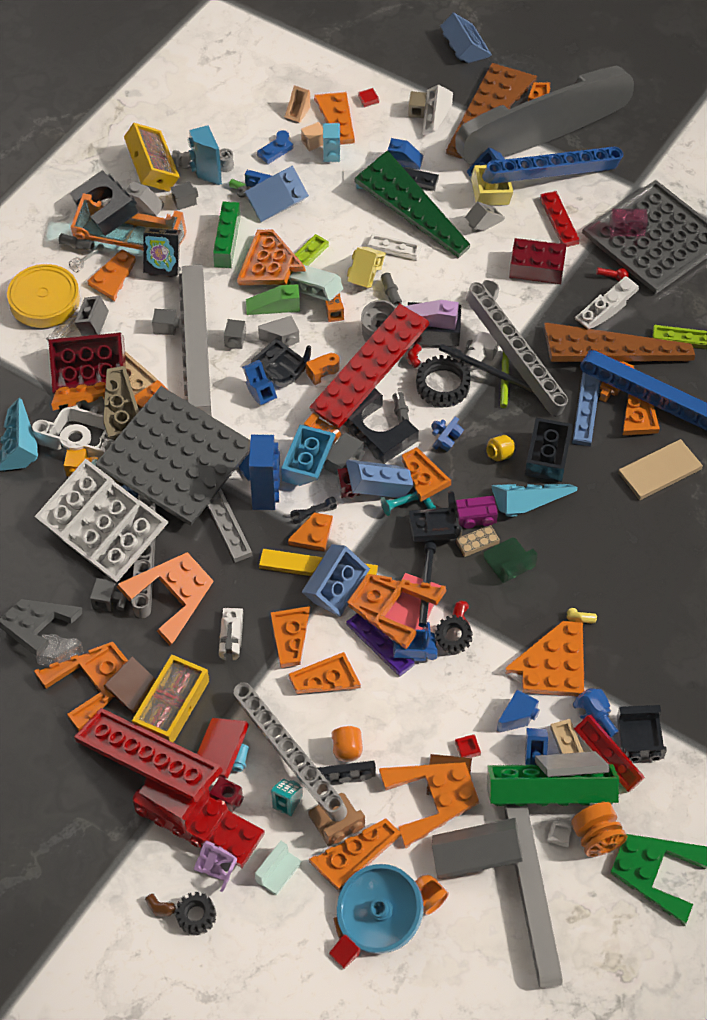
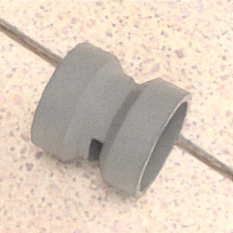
[219,148,234,172]
[172,150,191,169]

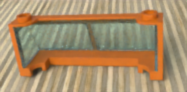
[71,193,187,250]

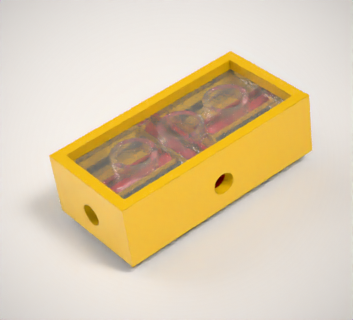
[124,122,180,191]
[132,655,209,743]

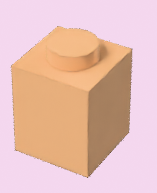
[301,122,323,151]

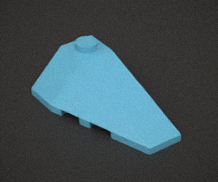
[0,398,38,471]
[492,484,577,517]

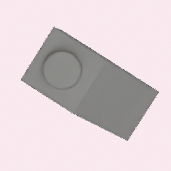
[126,181,164,217]
[465,201,505,231]
[258,315,300,346]

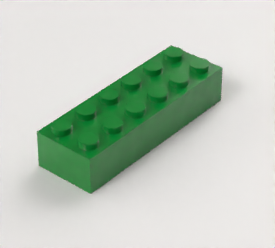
[487,764,619,806]

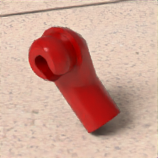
[406,344,422,368]

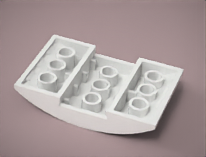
[35,458,168,582]

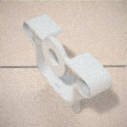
[32,401,114,459]

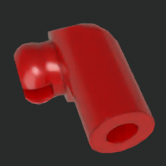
[452,601,469,624]

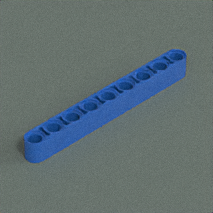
[482,147,623,184]
[580,350,707,430]

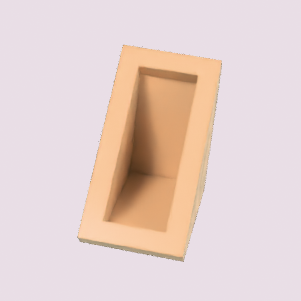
[285,85,310,122]

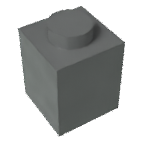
[171,181,199,210]
[152,309,180,335]
[224,319,246,349]

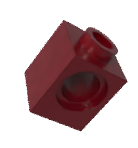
[337,468,360,498]
[210,776,244,813]

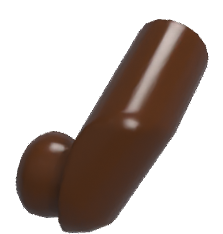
[145,894,176,917]

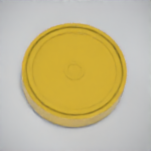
[7,264,80,328]

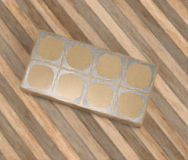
[456,525,500,557]

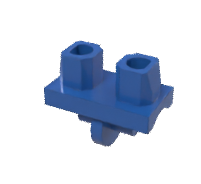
[431,416,464,452]

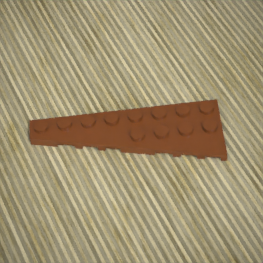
[446,63,537,159]
[544,323,695,362]

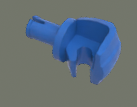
[573,688,619,737]

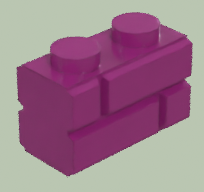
[455,496,498,529]

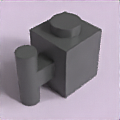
[90,578,127,612]

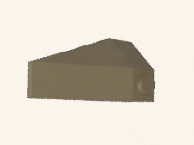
[103,366,139,440]

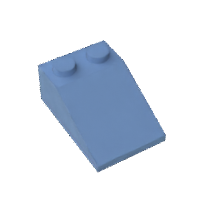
[244,165,309,222]

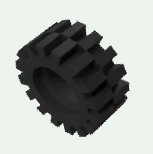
[435,615,473,654]
[175,892,217,935]

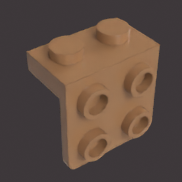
[308,793,365,847]

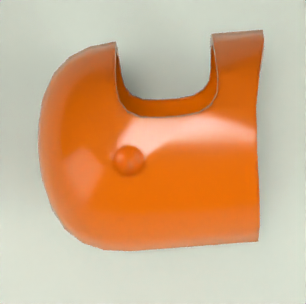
[331,726,363,762]
[415,875,449,915]

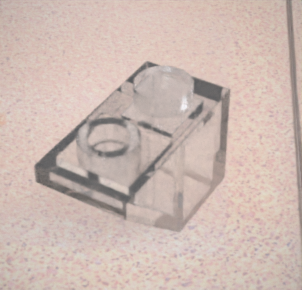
[36,634,84,666]

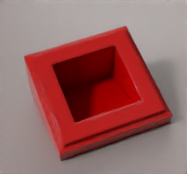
[329,934,360,969]

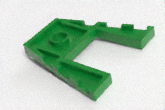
[610,834,707,926]

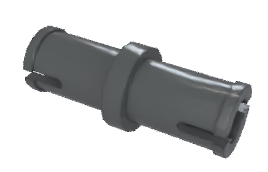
[58,233,95,252]
[380,272,402,307]
[392,392,409,423]

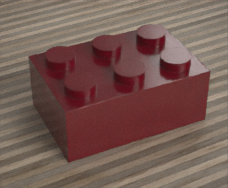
[509,238,567,284]

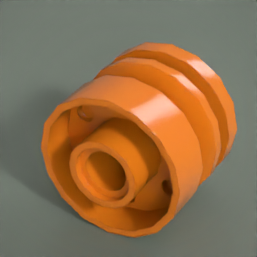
[571,802,627,857]

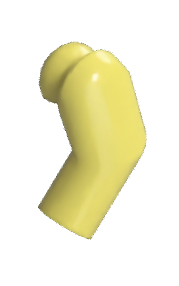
[567,608,597,623]

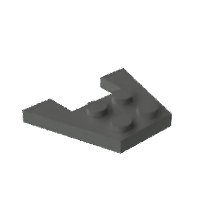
[0,599,82,656]

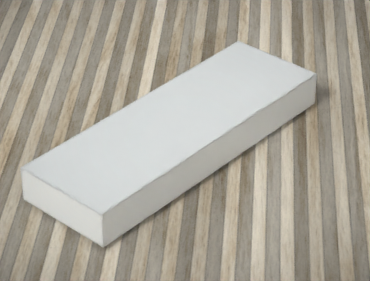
[367,233,422,261]

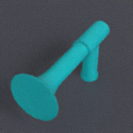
[381,491,436,516]

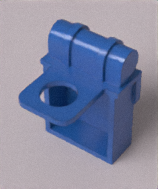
[393,622,438,661]

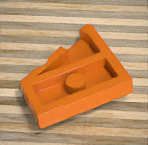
[288,512,333,552]

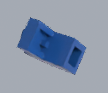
[242,360,277,405]

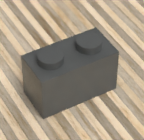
[74,296,109,336]
[324,432,365,475]

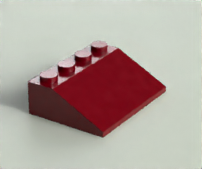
[48,332,126,394]

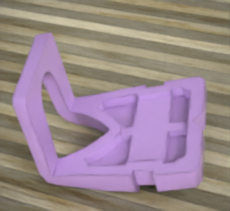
[194,841,237,892]

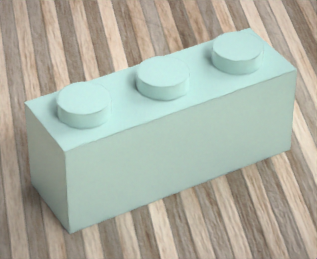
[289,265,344,301]

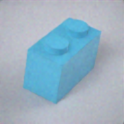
[323,123,340,162]

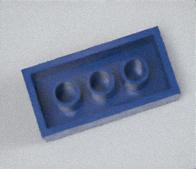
[249,434,280,510]

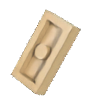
[550,719,583,754]

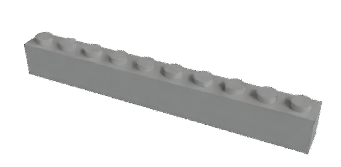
[179,265,212,416]

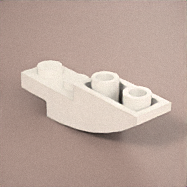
[575,276,639,329]

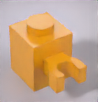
[64,448,99,477]

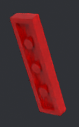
[540,191,580,247]
[574,715,645,792]

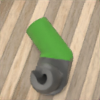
[229,179,247,198]

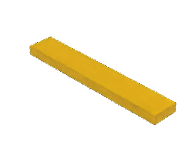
[259,549,378,577]

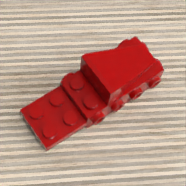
[133,777,265,868]

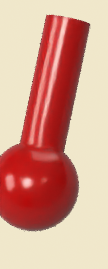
[596,267,629,281]

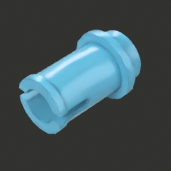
[232,744,249,772]

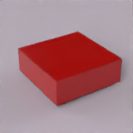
[358,88,379,107]
[455,734,481,758]

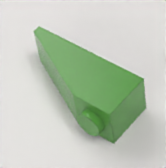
[246,284,300,315]

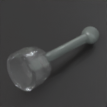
[69,244,104,273]

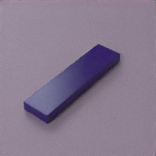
[346,613,415,677]

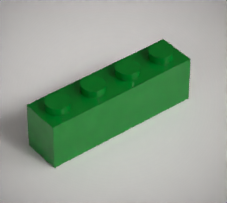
[213,201,241,268]

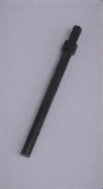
[439,343,535,394]
[418,541,436,628]

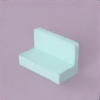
[255,841,301,895]

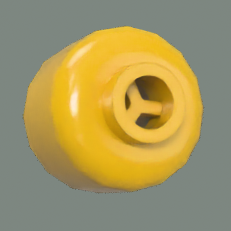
[486,435,515,461]

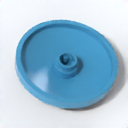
[337,864,423,954]

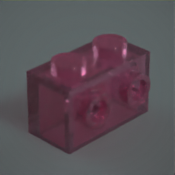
[609,209,648,236]

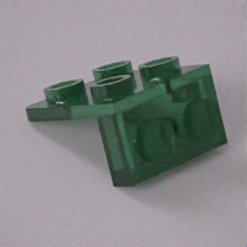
[483,537,538,584]

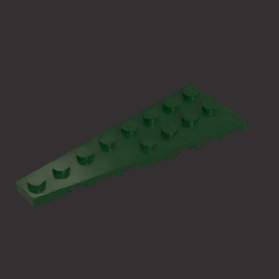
[354,151,470,258]

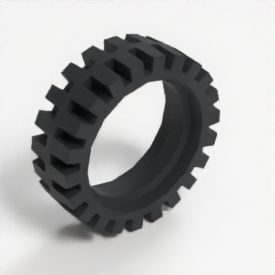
[416,355,470,408]

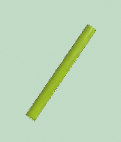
[500,351,509,408]

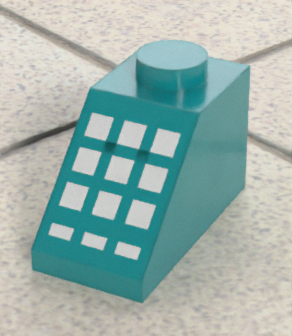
[271,778,303,817]

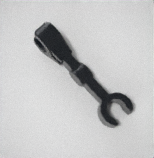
[290,497,337,524]

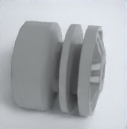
[361,300,396,342]

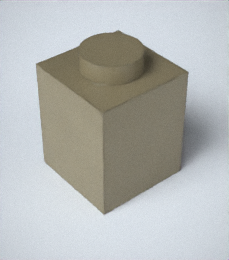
[408,91,427,118]

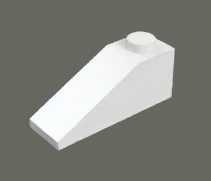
[422,85,453,136]

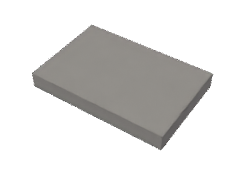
[535,751,609,777]

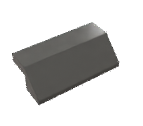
[432,818,523,879]

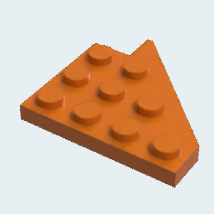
[237,229,306,285]
[505,621,584,697]

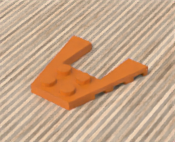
[117,552,214,645]
[347,574,446,649]
[34,642,128,731]
[379,762,479,849]

